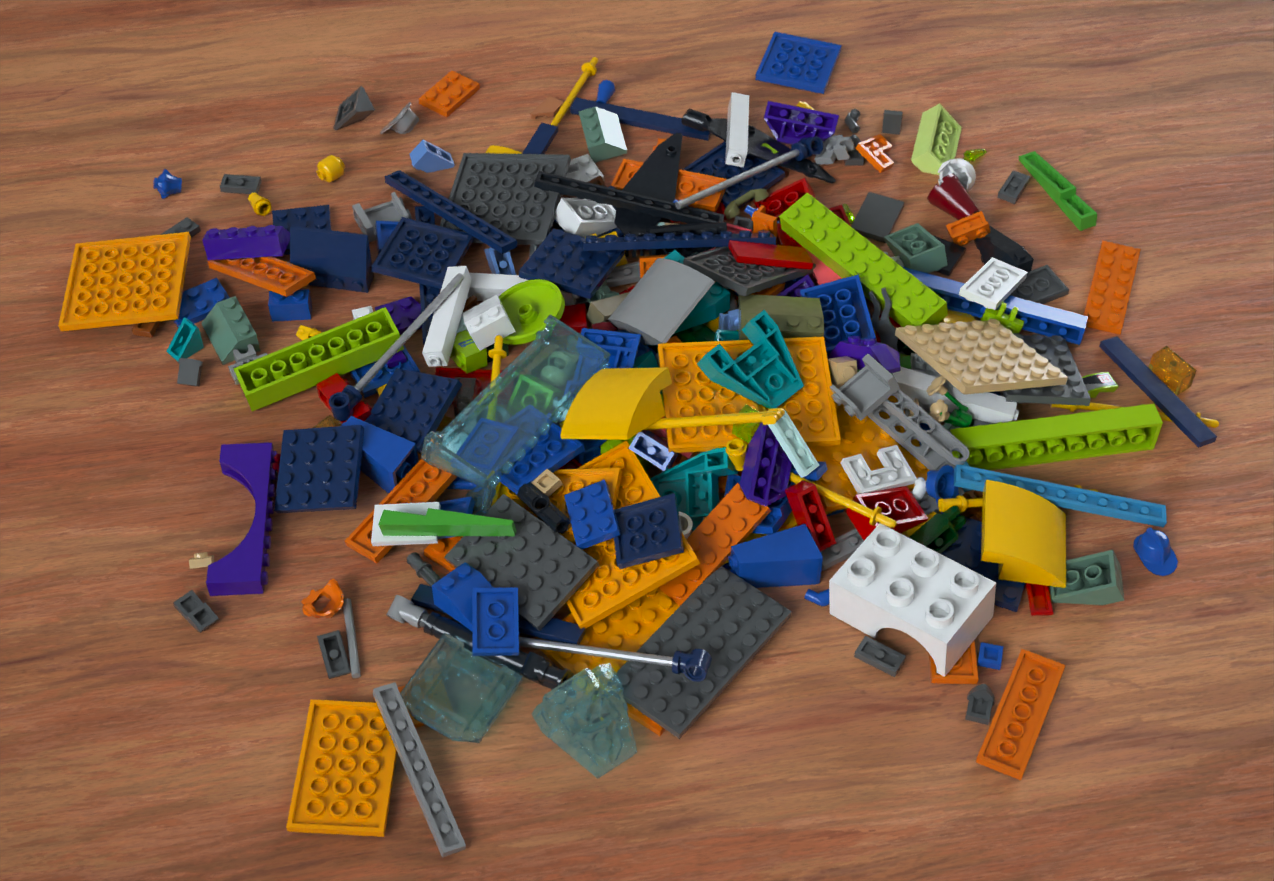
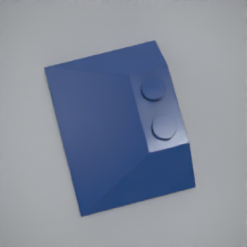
[563,328,642,403]

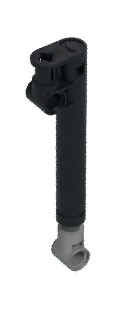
[386,595,574,695]

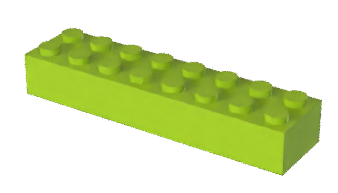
[233,307,404,411]

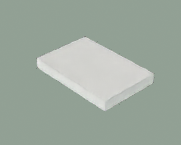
[371,502,441,546]

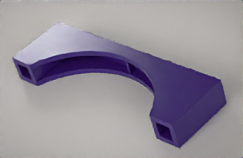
[206,442,278,596]

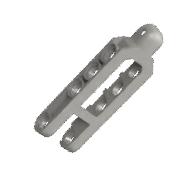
[868,389,969,470]

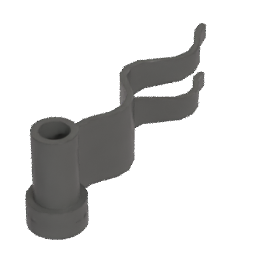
[868,288,905,354]

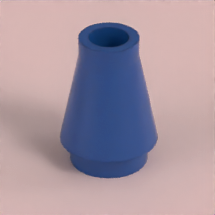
[596,80,615,103]

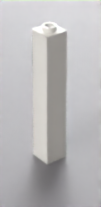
[725,92,749,167]
[422,266,472,367]
[467,273,580,306]
[893,366,1019,424]

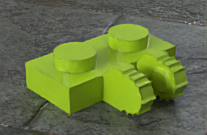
[980,302,1024,334]

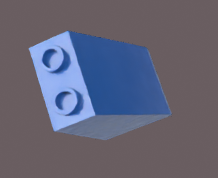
[341,416,418,494]
[728,524,823,588]

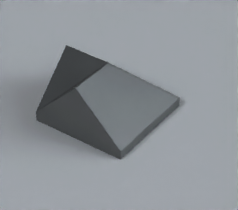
[333,86,375,130]

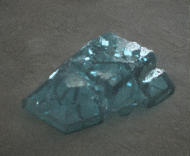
[531,663,638,779]

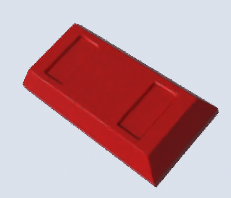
[1025,583,1054,616]

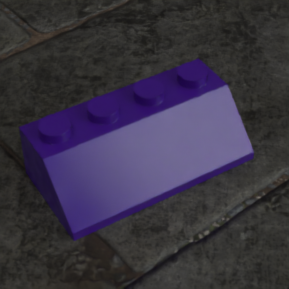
[202,225,290,260]

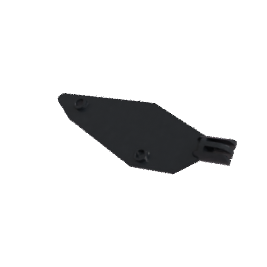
[681,109,836,183]
[614,133,682,258]

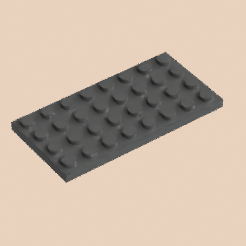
[606,566,792,739]

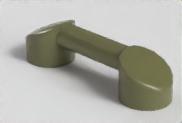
[724,189,769,219]

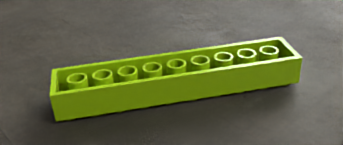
[779,192,948,327]
[950,404,1163,471]

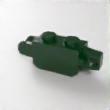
[909,505,967,554]

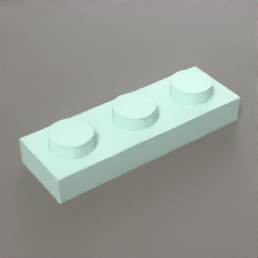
[768,410,819,478]

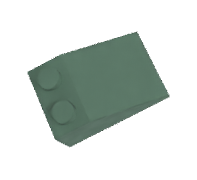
[884,223,948,273]
[1050,550,1124,605]

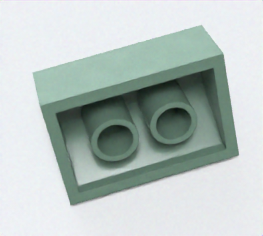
[579,107,628,163]
[201,296,260,365]

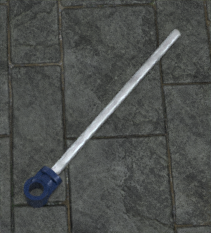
[675,137,824,209]
[329,273,464,421]
[519,637,712,682]

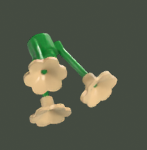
[908,375,972,428]

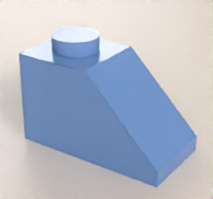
[409,139,455,173]
[484,247,516,275]

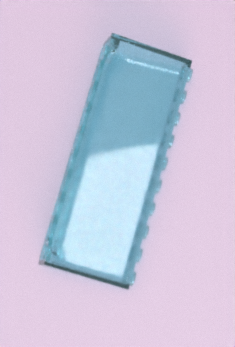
[421,314,611,490]

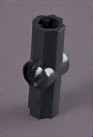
[517,483,571,534]

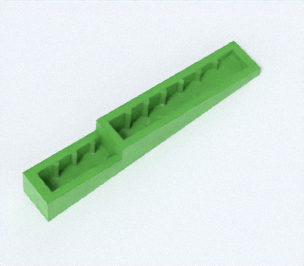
[1019,151,1097,231]
[378,508,517,536]

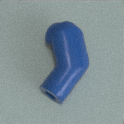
[804,589,830,607]

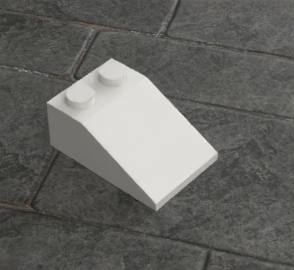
[555,198,617,237]
[462,295,516,351]

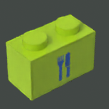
[450,330,488,374]

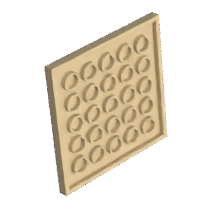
[895,319,1068,395]

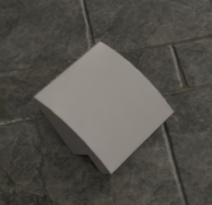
[608,258,715,345]

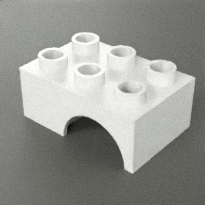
[829,523,996,677]

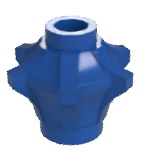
[153,169,182,199]

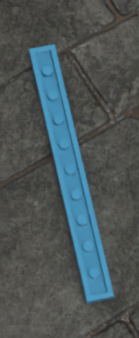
[954,465,1167,528]

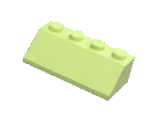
[911,104,962,175]

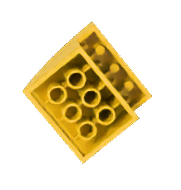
[560,367,672,440]
[981,480,1066,588]

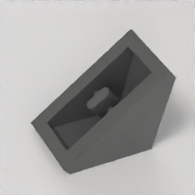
[882,110,903,135]

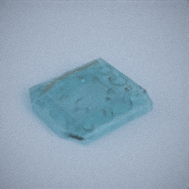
[400,632,523,743]

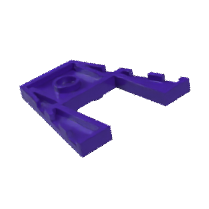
[375,296,422,369]

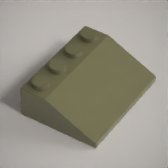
[738,294,824,340]

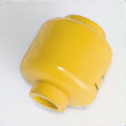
[316,155,345,183]

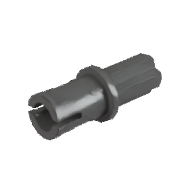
[407,552,441,586]

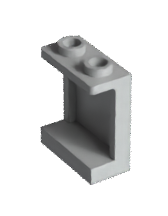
[352,192,412,242]
[830,354,900,421]

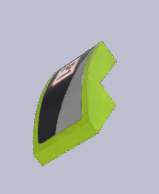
[1082,372,1119,398]

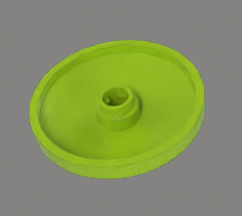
[499,279,565,345]

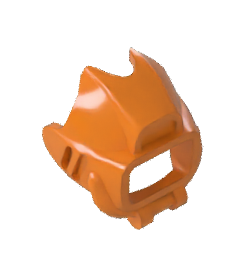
[301,578,344,618]

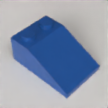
[432,562,494,631]

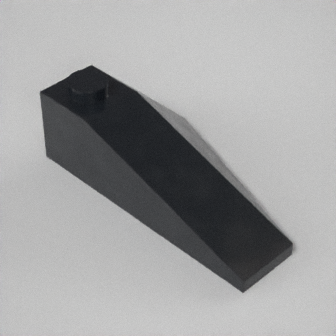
[646,222,727,258]
[974,225,1034,272]

